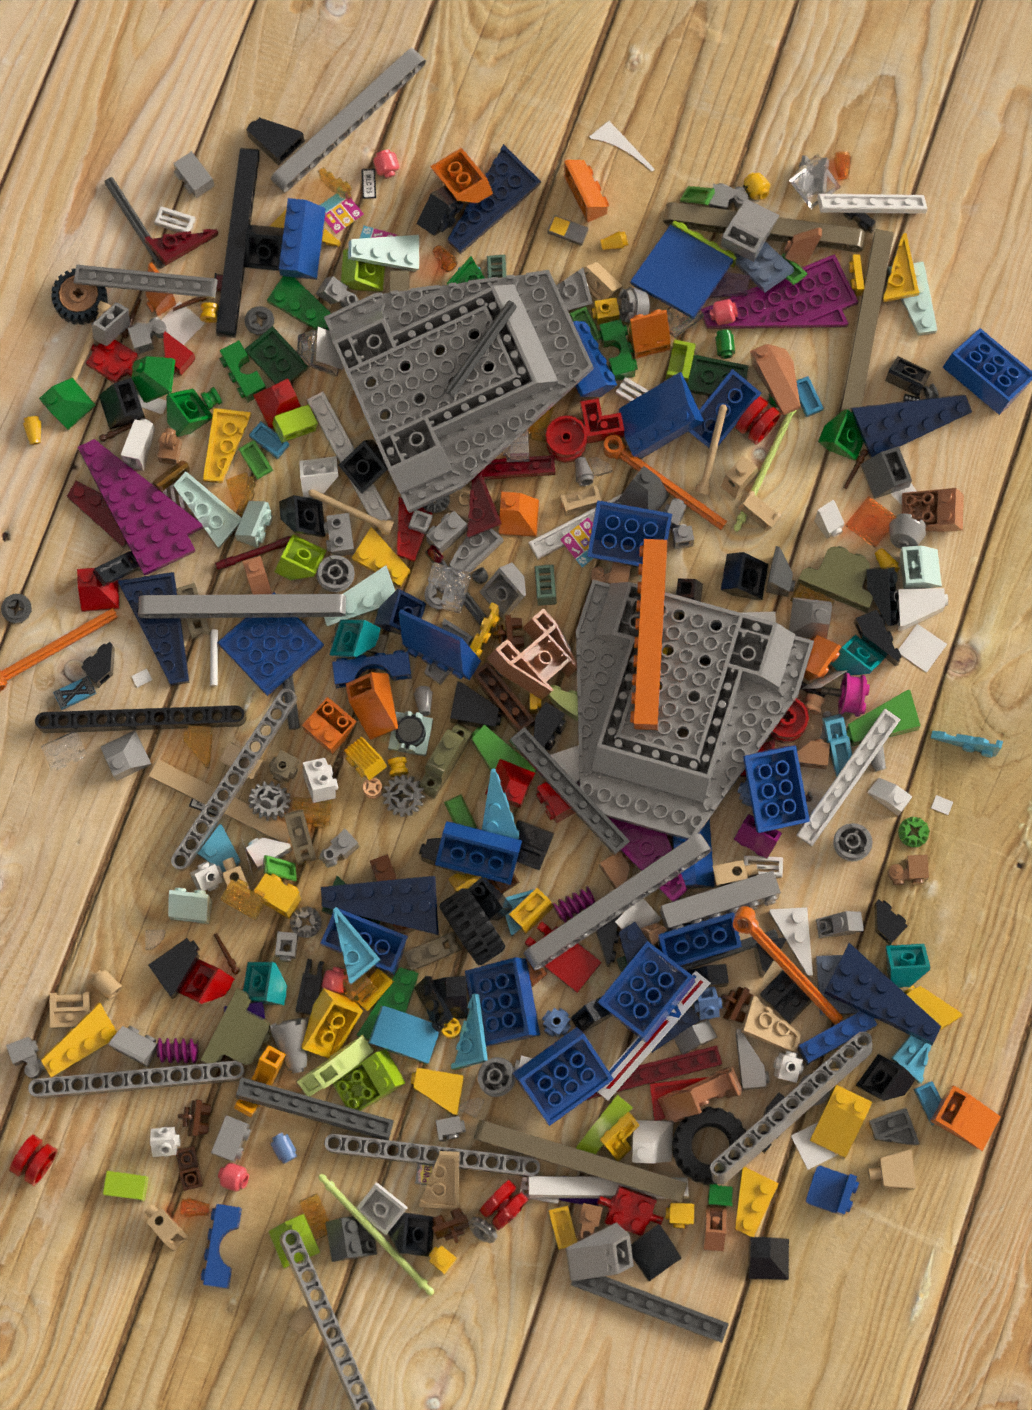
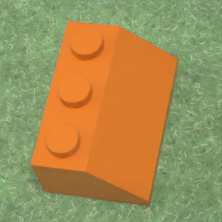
[430,148,493,203]
[564,160,609,223]

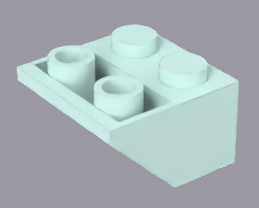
[235,501,273,548]
[899,546,942,589]
[168,888,212,924]

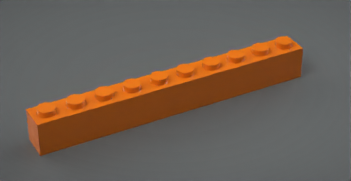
[630,539,667,730]

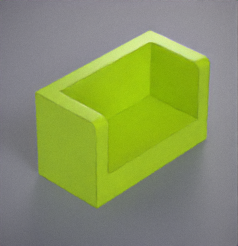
[666,340,696,385]
[272,404,318,443]
[103,1171,149,1201]

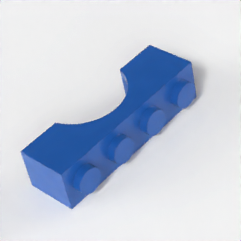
[332,650,412,689]
[797,1011,878,1065]
[201,1204,242,1289]

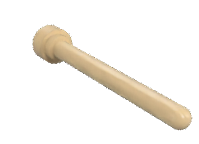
[69,301,111,381]
[695,405,727,495]
[308,489,394,536]

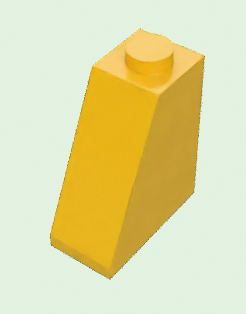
[904,986,963,1030]
[411,1068,464,1116]

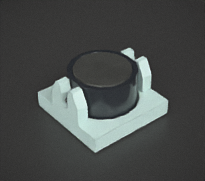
[388,711,433,756]

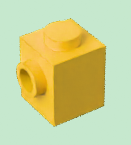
[591,298,620,325]
[665,1203,694,1229]
[428,1245,457,1275]

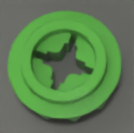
[898,816,930,848]

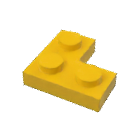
[600,1112,640,1162]

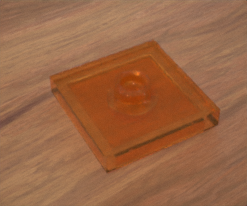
[845,496,897,548]

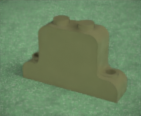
[797,546,873,613]
[418,723,473,799]
[201,988,272,1065]

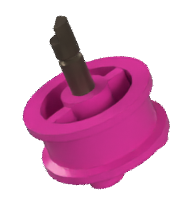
[816,672,870,717]

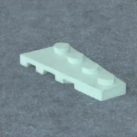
[348,235,419,272]
[887,262,937,336]
[173,471,242,548]
[324,566,395,627]

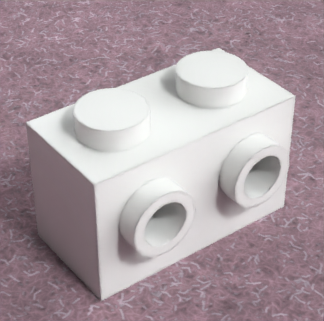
[303,758,338,803]

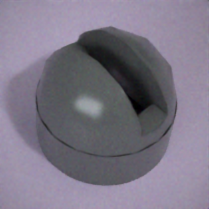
[471,567,488,584]

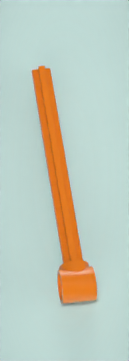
[603,435,728,530]
[0,608,118,692]
[732,906,843,1024]

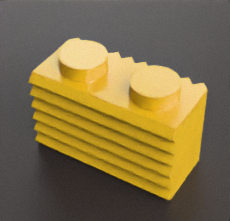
[344,737,387,781]

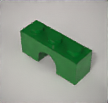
[599,319,638,381]
[219,340,266,402]

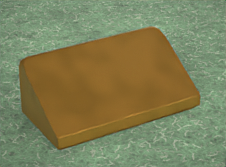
[153,460,190,492]

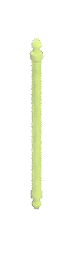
[734,410,797,532]
[318,1174,434,1295]

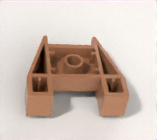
[486,608,577,700]
[657,1066,742,1123]

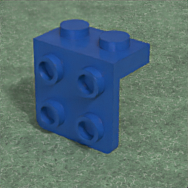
[806,1166,859,1216]

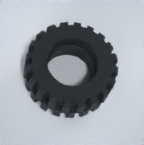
[439,888,506,965]
[672,1106,749,1185]

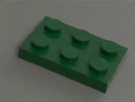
[245,326,309,384]
[687,355,749,396]

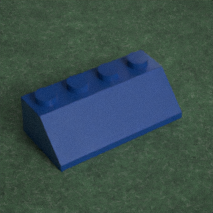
[279,198,326,280]
[573,321,617,397]
[688,369,761,448]
[672,818,715,889]
[435,821,522,885]
[320,908,408,975]
[658,912,742,966]

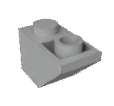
[816,911,864,938]

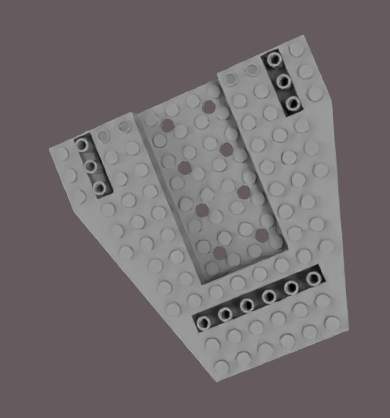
[324,270,594,513]
[576,580,814,840]

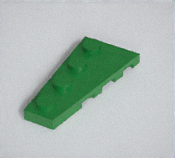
[267,276,331,331]
[356,967,419,1040]

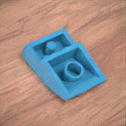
[369,1005,439,1064]

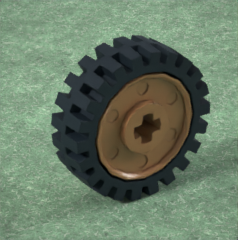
[51,268,108,325]

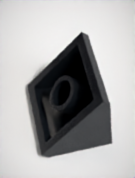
[885,356,931,397]
[753,937,787,978]

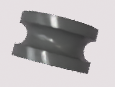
[923,383,939,399]

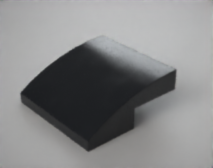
[514,819,554,871]
[760,970,812,1024]

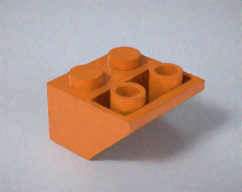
[804,635,841,681]
[302,697,356,755]

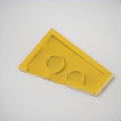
[352,527,410,587]

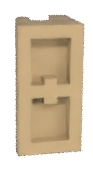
[560,485,602,516]
[737,491,781,531]
[219,742,266,779]

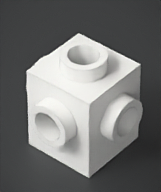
[190,862,223,891]
[773,1051,804,1083]
[150,1127,180,1157]

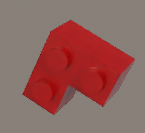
[580,398,624,444]
[535,782,575,823]

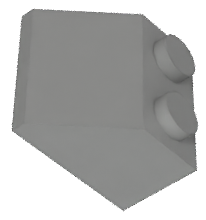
[108,1025,157,1067]

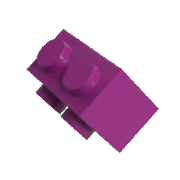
[733,814,782,859]

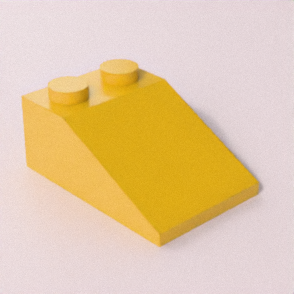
[301,988,363,1058]
[809,1085,872,1158]

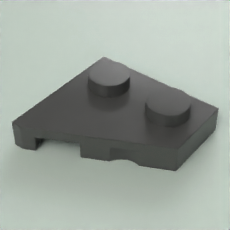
[868,1108,920,1145]

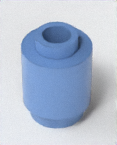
[270,1133,297,1164]

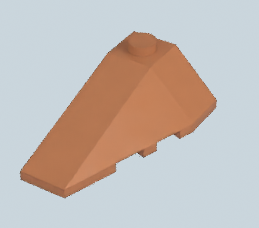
[750,344,801,415]

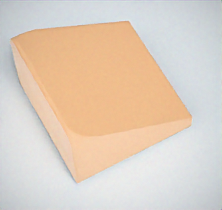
[641,923,667,945]

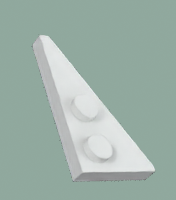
[769,907,813,976]

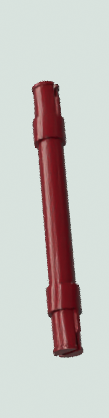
[215,536,291,570]

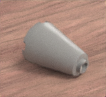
[269,1017,308,1073]

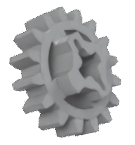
[382,775,425,817]
[248,781,291,821]

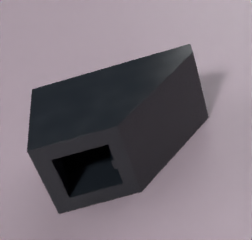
[676,578,703,620]
[81,642,115,687]
[468,877,513,921]
[874,899,908,945]

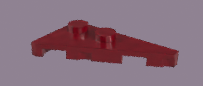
[145,229,218,266]
[467,472,502,538]

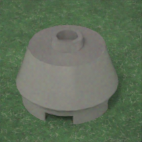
[618,287,650,323]
[889,513,926,549]
[317,555,355,592]
[833,823,872,861]
[477,1057,516,1097]

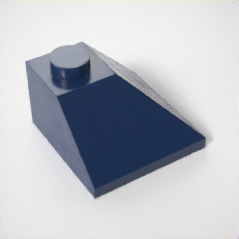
[374,589,426,635]

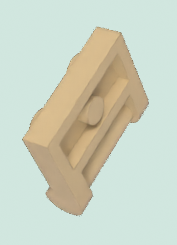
[50,992,91,1029]

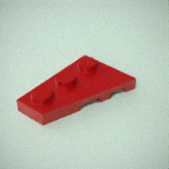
[397,497,433,562]
[649,1076,709,1121]

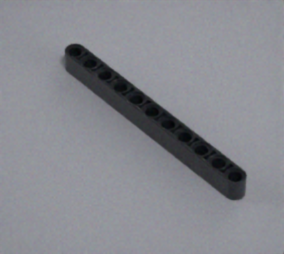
[216,148,260,338]
[35,705,246,733]

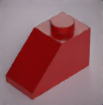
[163,331,196,376]

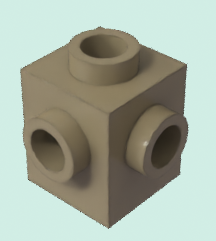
[269,750,299,782]

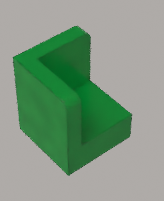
[708,1184,733,1207]

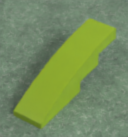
[575,1095,633,1155]

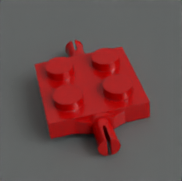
[84,339,138,383]
[597,1185,664,1236]

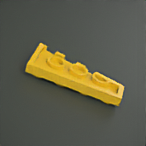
[203,408,252,483]
[40,1002,117,1077]

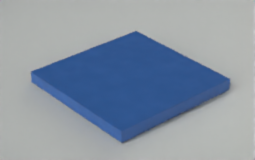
[630,225,733,319]
[217,593,324,696]

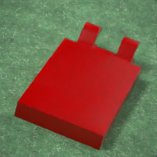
[525,921,602,993]

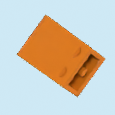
[628,309,671,359]
[346,672,398,740]
[930,1085,1001,1151]

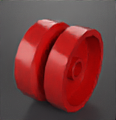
[735,396,782,445]
[546,415,587,463]
[769,698,809,743]
[9,1134,58,1186]
[479,1180,529,1231]

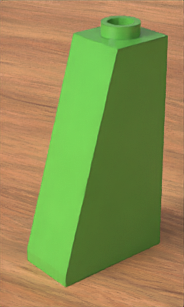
[846,690,921,746]
[472,725,537,773]

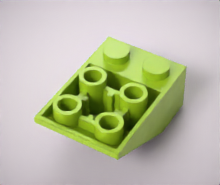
[332,1050,406,1111]

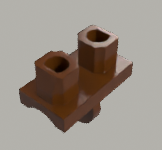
[493,614,524,649]
[721,987,753,1023]
[178,1099,211,1137]
[432,1208,469,1244]

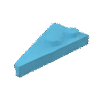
[931,730,1003,758]
[482,769,519,839]
[333,907,380,985]
[451,994,488,1070]

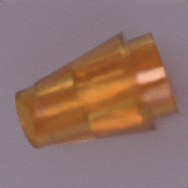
[833,151,852,180]
[432,245,458,272]
[180,1197,209,1217]

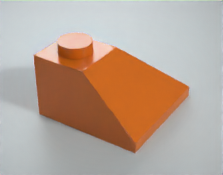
[146,262,176,316]
[499,492,539,537]

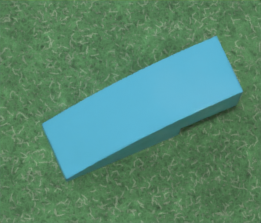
[822,714,852,777]

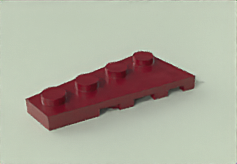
[67,480,127,548]

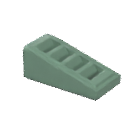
[487,255,507,278]
[535,565,557,606]

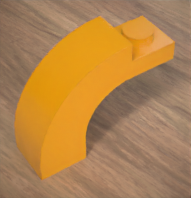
[234,1045,286,1118]

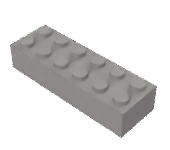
[660,871,781,932]

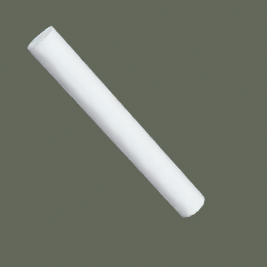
[210,629,218,687]

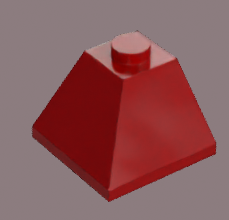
[253,379,301,428]
[77,568,120,612]
[485,759,536,809]
[178,959,235,1004]

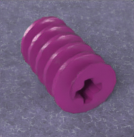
[552,886,595,923]
[157,1038,199,1064]

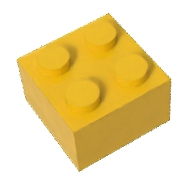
[253,873,302,919]

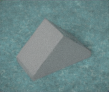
[674,1020,717,1054]

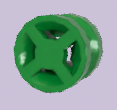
[201,387,222,410]

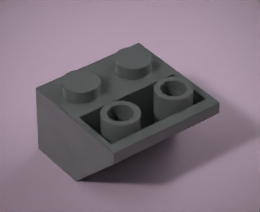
[861,446,912,499]
[326,1217,377,1262]

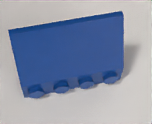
[943,328,1032,415]
[619,372,704,458]
[586,500,672,567]
[399,609,481,680]
[743,745,810,833]
[598,941,696,1043]
[465,957,540,1047]
[512,1027,614,1126]

